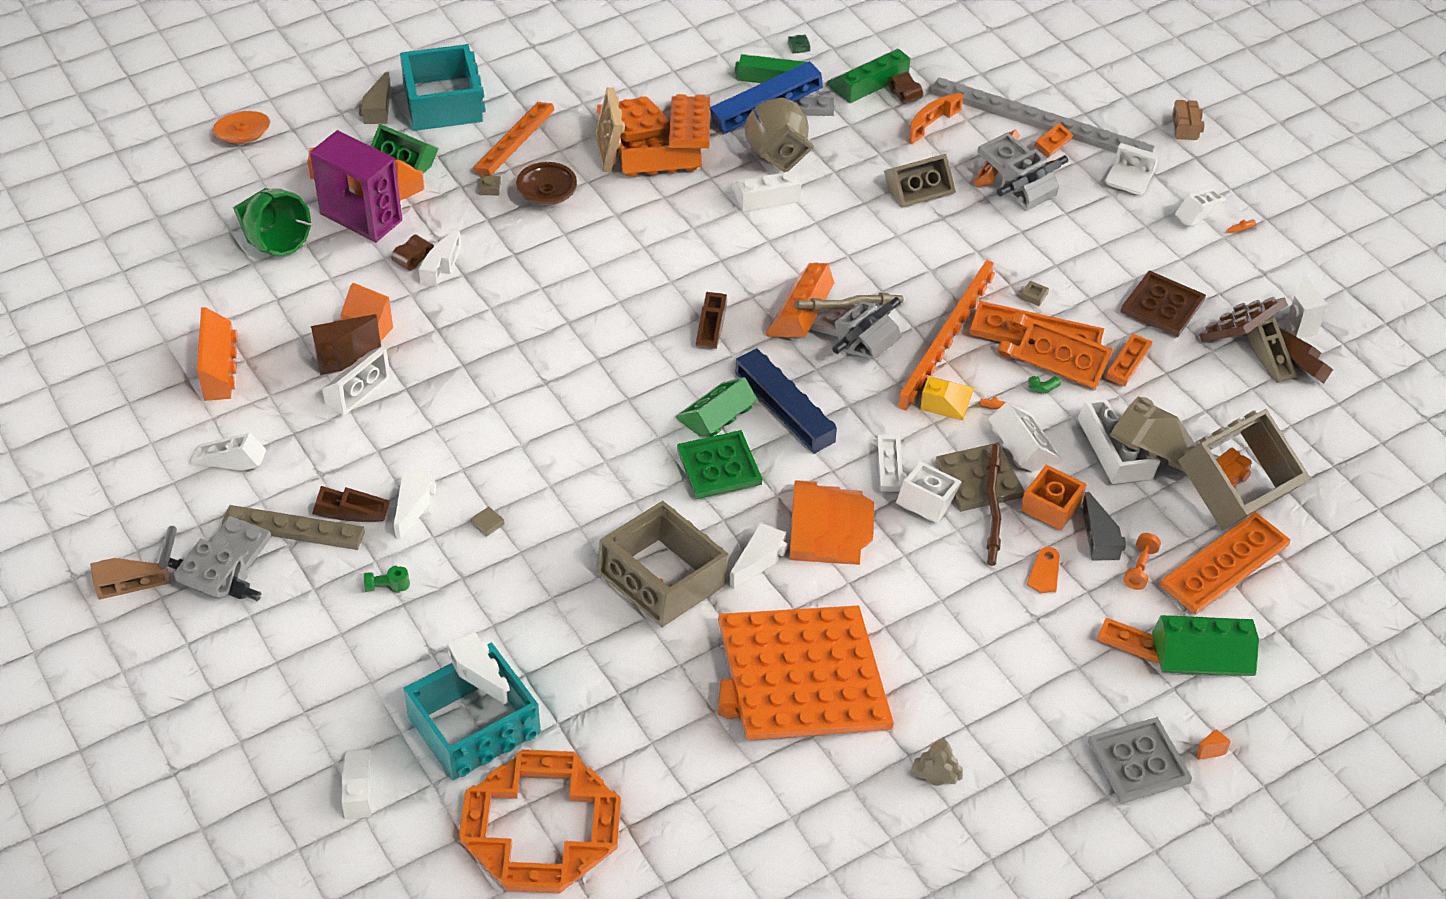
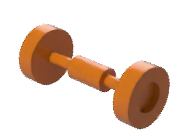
[1123,533,1161,590]

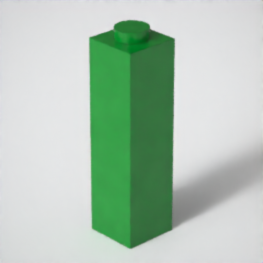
[735,54,806,83]

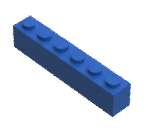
[710,61,823,134]

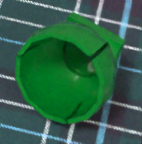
[233,188,311,256]

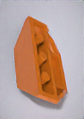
[347,160,425,201]

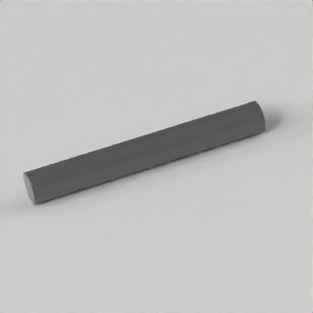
[158,526,177,568]

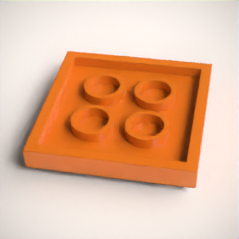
[596,96,670,142]

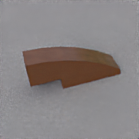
[695,292,727,349]
[1280,328,1333,384]
[312,486,390,522]

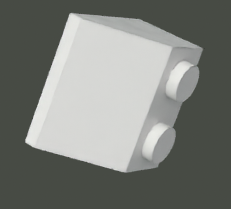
[1285,276,1328,339]
[896,462,961,523]

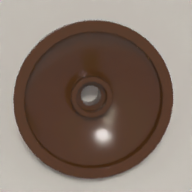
[516,162,577,205]

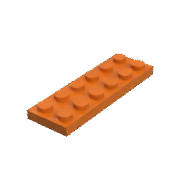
[669,94,710,148]
[969,301,1105,346]
[1160,512,1291,615]

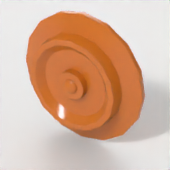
[213,111,270,144]

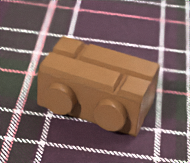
[1172,100,1205,140]

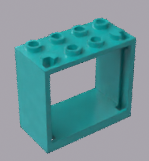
[400,44,486,131]
[403,642,541,781]

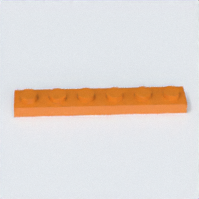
[473,102,555,176]

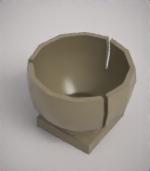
[745,98,814,173]

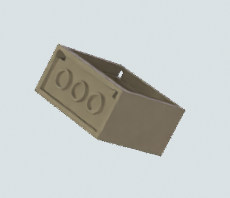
[1178,408,1311,531]
[597,501,729,627]

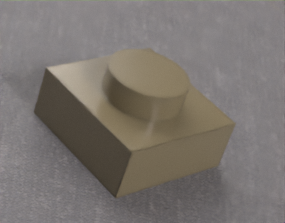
[479,176,501,196]

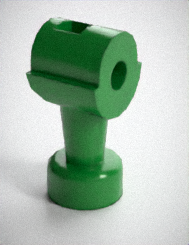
[364,565,410,593]

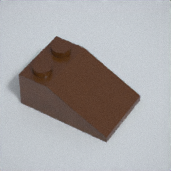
[311,314,381,375]

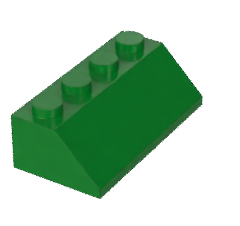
[827,48,911,103]
[1152,615,1259,676]

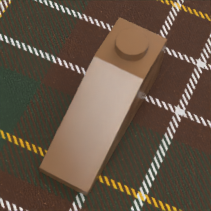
[90,558,171,600]

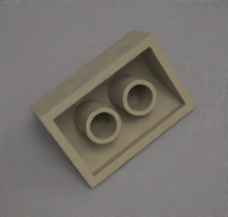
[884,154,956,207]

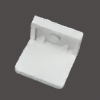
[1105,143,1158,195]

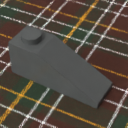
[1082,492,1126,561]

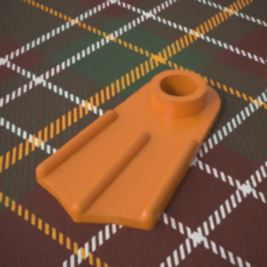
[1027,547,1060,594]

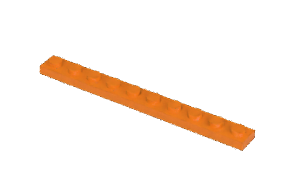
[898,260,995,411]

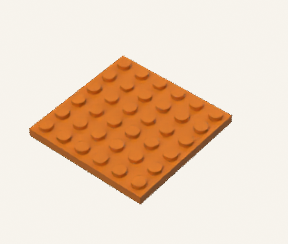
[718,605,894,741]

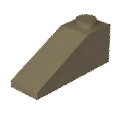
[359,72,391,124]
[1247,317,1297,383]

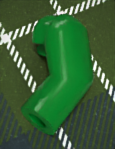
[1028,376,1061,393]

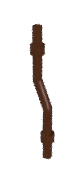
[986,444,1001,566]

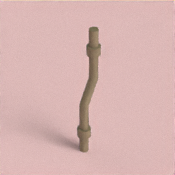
[795,293,904,311]

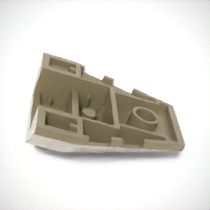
[1109,396,1197,472]

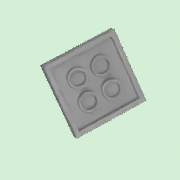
[1088,717,1192,804]

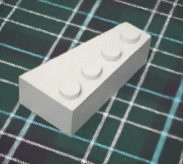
[1078,398,1161,484]

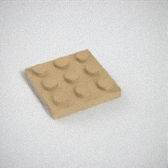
[595,87,625,172]

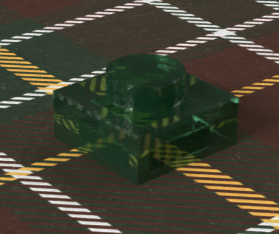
[788,34,811,54]

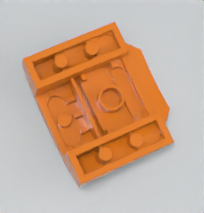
[790,480,874,565]

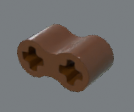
[888,72,923,104]
[391,234,434,271]

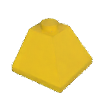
[920,376,974,421]

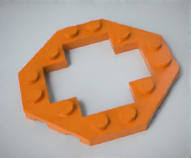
[459,749,621,893]

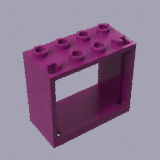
[310,130,403,243]

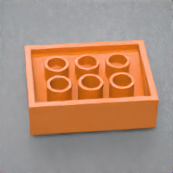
[617,134,702,176]

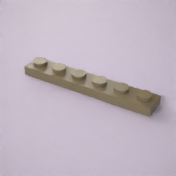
[222,505,365,550]

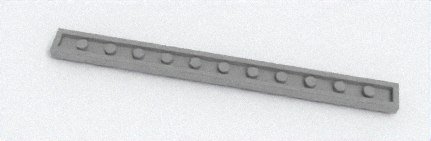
[931,77,1154,153]

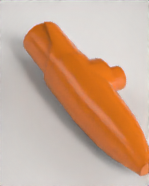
[1226,219,1256,233]
[980,397,1006,409]

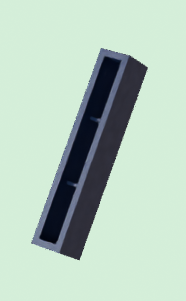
[735,348,837,454]

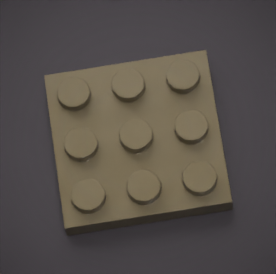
[935,442,1025,512]

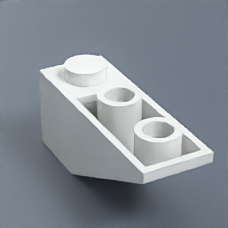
[447,632,510,704]

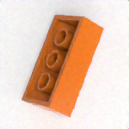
[766,262,835,338]
[197,307,238,401]

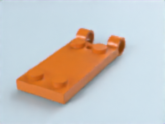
[997,312,1113,390]

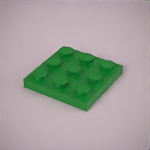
[677,430,762,499]

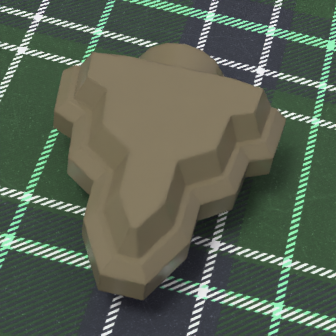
[912,737,963,786]

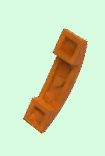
[909,93,963,144]

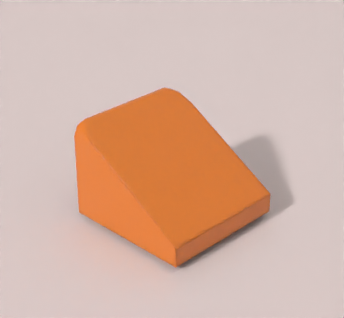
[1196,729,1231,760]

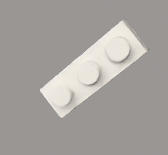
[877,435,903,492]

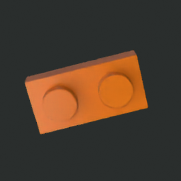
[1034,123,1073,158]

